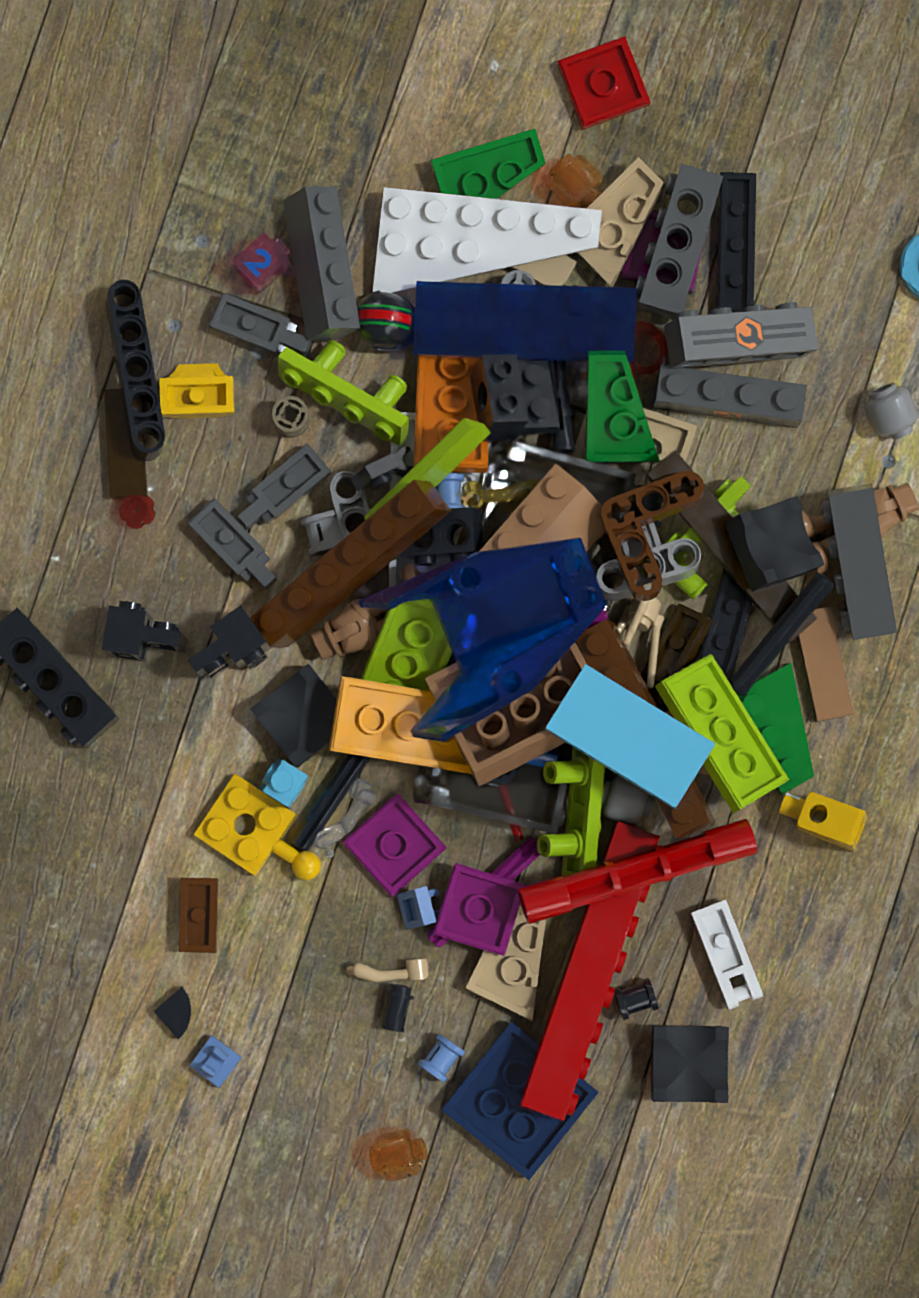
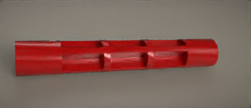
[517,819,757,924]

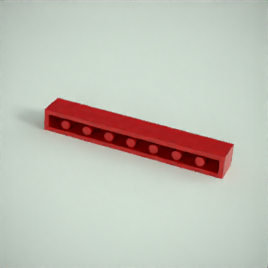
[518,821,660,1121]

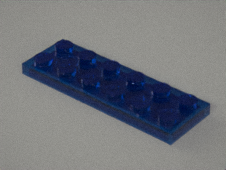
[413,281,637,364]

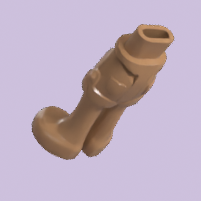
[802,483,919,574]
[311,563,429,660]

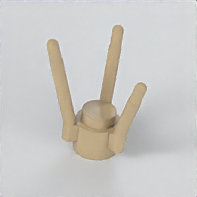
[616,597,664,689]

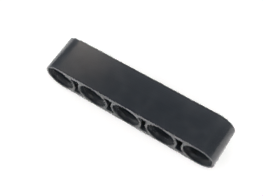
[106,280,165,461]

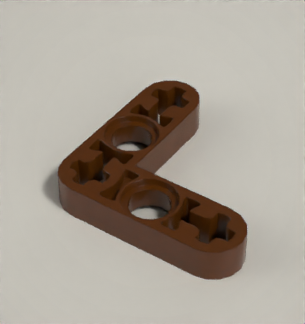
[601,470,704,601]

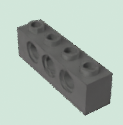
[633,164,723,320]

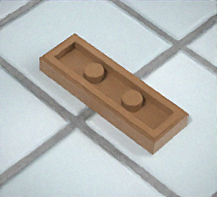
[798,606,854,722]

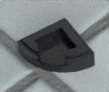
[154,986,191,1039]

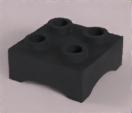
[724,496,825,592]
[250,663,337,768]
[651,1025,729,1103]

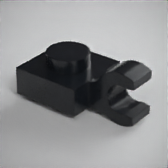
[351,446,414,492]

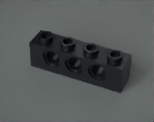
[0,608,120,748]

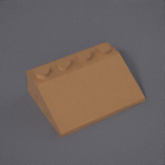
[425,612,587,786]

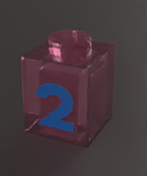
[232,232,291,295]

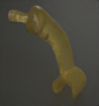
[462,479,540,509]

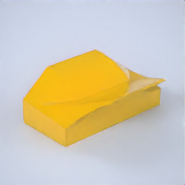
[159,363,235,419]

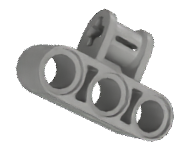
[300,471,379,577]
[596,522,701,601]

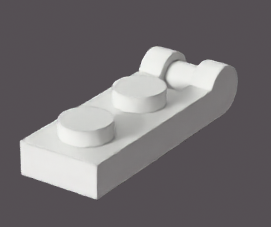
[690,899,763,1010]

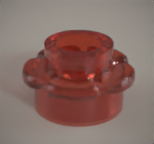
[119,494,156,529]

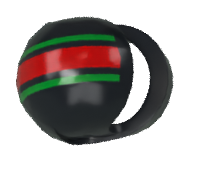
[356,290,420,351]

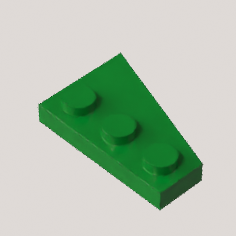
[430,129,546,199]
[585,351,660,462]
[736,663,814,795]

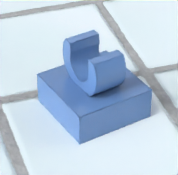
[396,886,441,930]
[190,1035,242,1088]

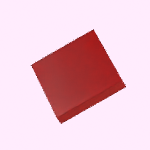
[557,36,651,130]

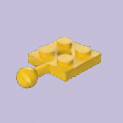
[194,774,321,881]

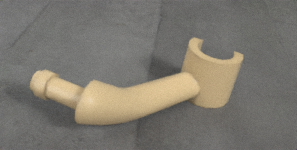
[346,959,428,982]

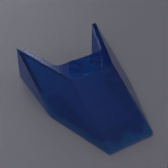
[357,538,607,742]

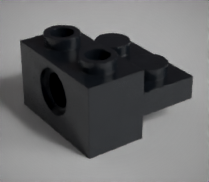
[470,354,560,441]
[102,601,187,662]
[188,606,271,679]

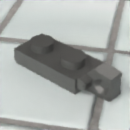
[208,292,312,357]
[237,444,331,530]
[188,498,277,589]

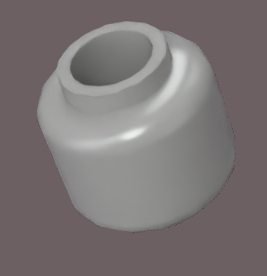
[865,383,919,440]
[601,774,655,826]

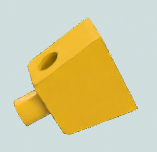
[779,791,867,852]

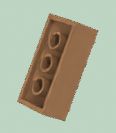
[459,464,614,631]

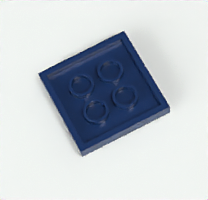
[441,1022,599,1180]

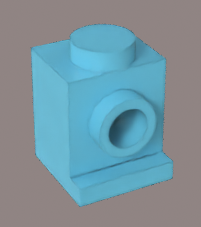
[259,758,310,809]

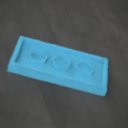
[545,664,715,809]

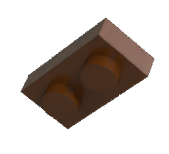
[179,878,219,953]

